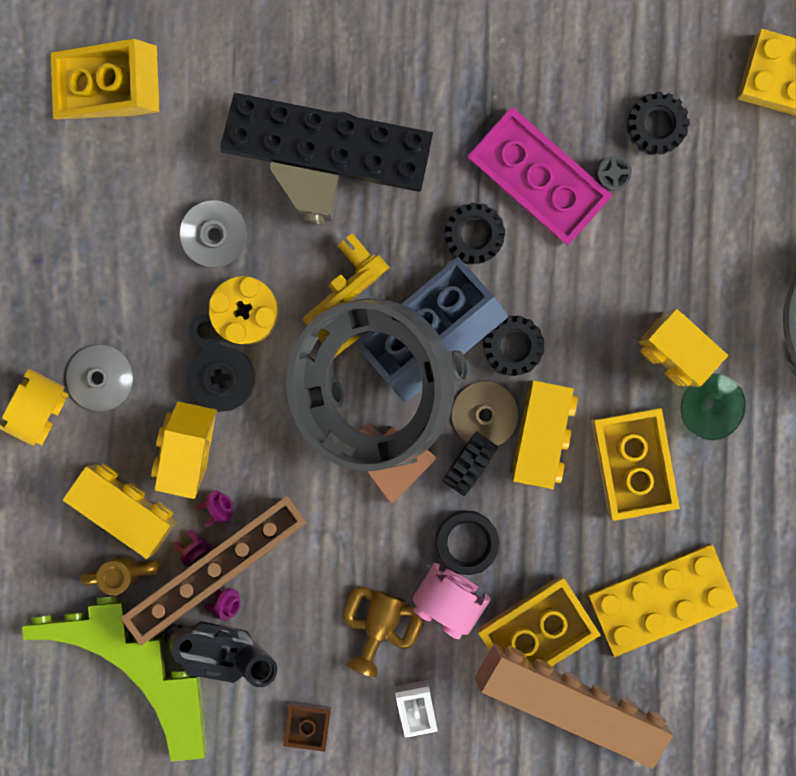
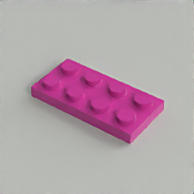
[467,107,613,247]

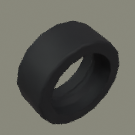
[436,510,500,575]

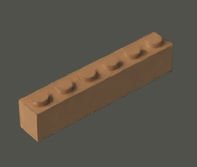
[121,496,307,646]
[474,644,673,769]

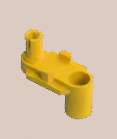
[302,233,390,358]

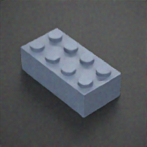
[355,257,509,403]

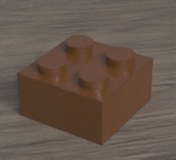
[283,701,331,752]

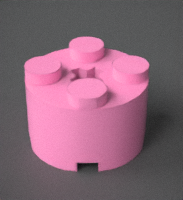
[412,563,491,639]

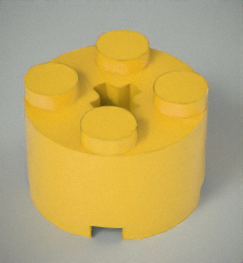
[209,276,279,345]
[0,368,69,447]

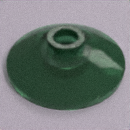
[680,373,746,440]

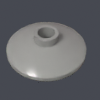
[180,200,247,268]
[66,345,133,411]

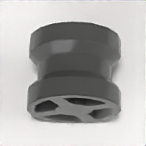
[596,156,632,192]

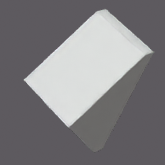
[395,680,438,738]

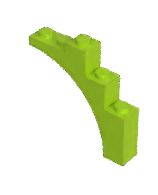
[22,595,208,762]

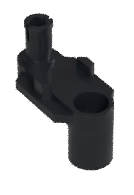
[164,621,278,687]

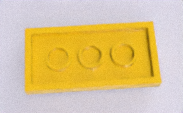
[588,544,738,658]

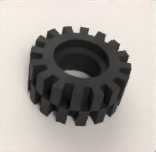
[626,92,690,155]
[444,202,505,265]
[483,315,545,376]
[442,431,498,496]

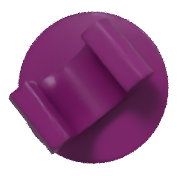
[196,490,233,527]
[174,530,211,567]
[204,588,241,621]

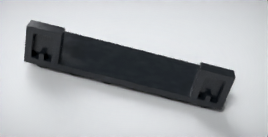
[220,92,433,192]

